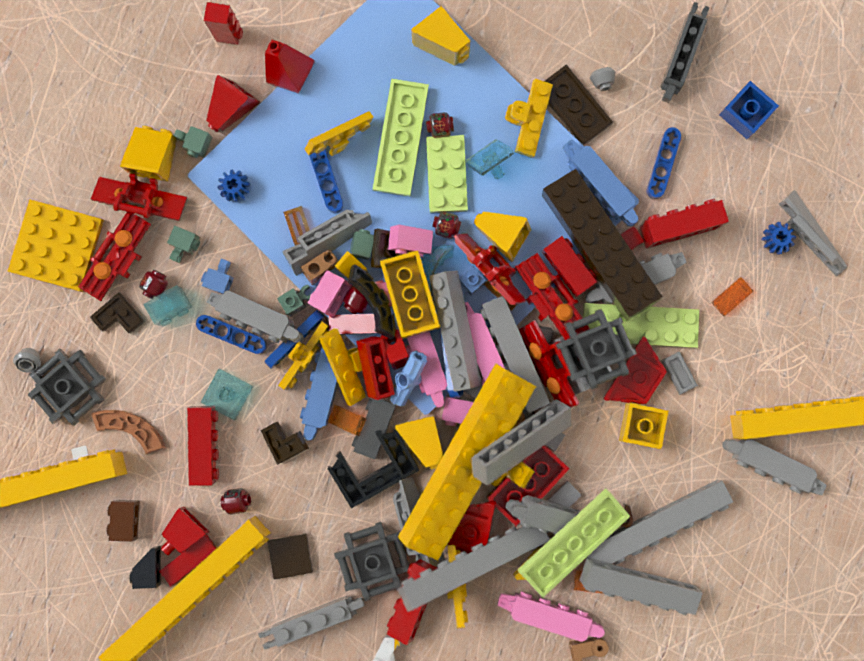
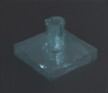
[465,139,514,179]
[200,369,254,420]

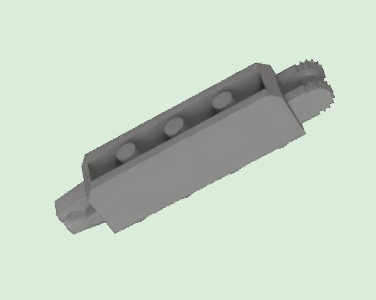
[585,252,686,304]
[207,290,303,343]
[722,439,827,495]
[505,495,581,535]
[258,596,365,650]

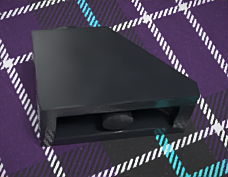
[129,546,161,589]

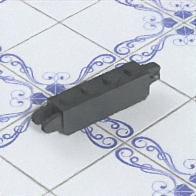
[660,2,709,103]

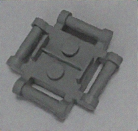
[556,309,637,390]
[28,349,106,426]
[334,521,411,601]

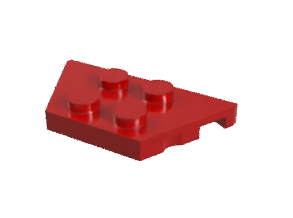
[603,336,667,404]
[447,501,496,554]

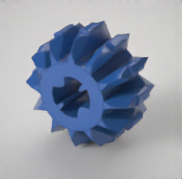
[217,169,251,202]
[761,222,797,255]

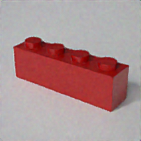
[187,406,219,486]
[386,559,438,645]

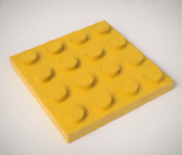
[7,199,104,292]

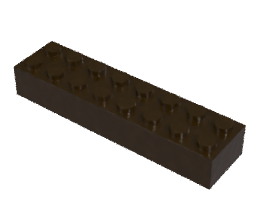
[542,169,663,322]

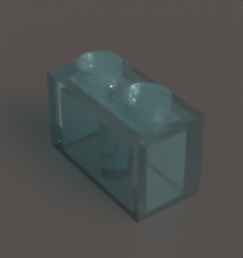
[143,285,192,327]

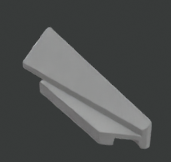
[779,190,847,276]
[282,210,372,276]
[393,477,445,567]

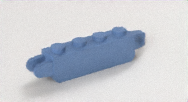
[563,139,638,227]
[300,348,338,441]

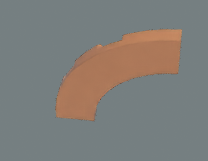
[91,410,166,454]

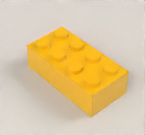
[380,250,440,339]

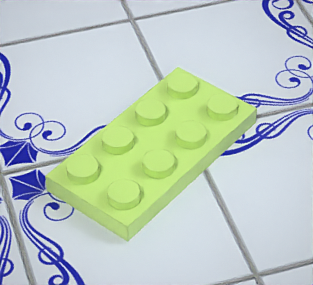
[426,135,468,213]

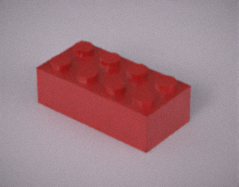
[640,199,729,249]
[486,445,570,526]

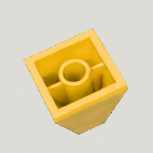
[474,211,531,262]

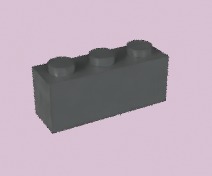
[352,399,396,459]

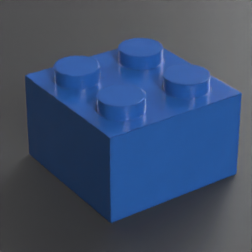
[719,81,779,139]

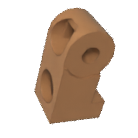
[301,250,339,285]
[569,637,609,661]

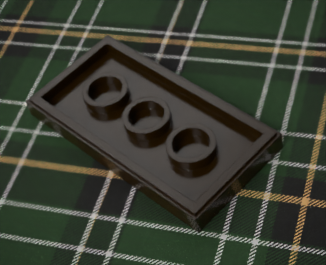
[544,65,613,146]

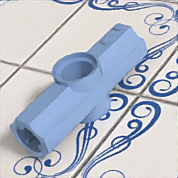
[390,351,427,407]

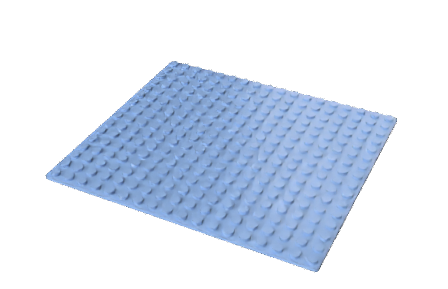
[188,0,639,415]

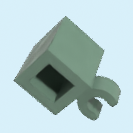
[174,126,212,158]
[167,226,200,263]
[350,229,374,260]
[277,285,311,317]

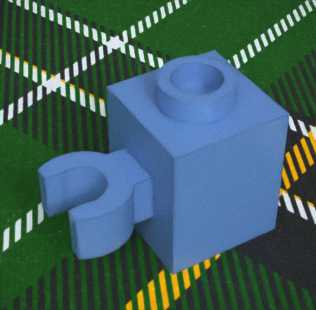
[201,259,234,294]
[459,266,486,298]

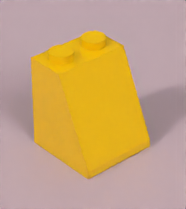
[411,6,470,66]
[120,126,177,182]
[395,416,443,470]

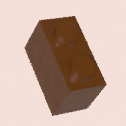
[106,500,140,542]

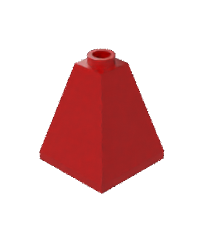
[265,40,315,93]
[206,75,260,132]

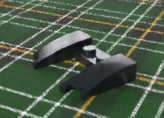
[327,429,419,509]

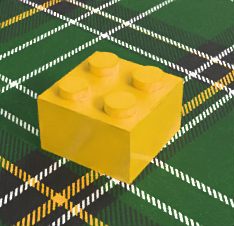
[619,403,668,449]

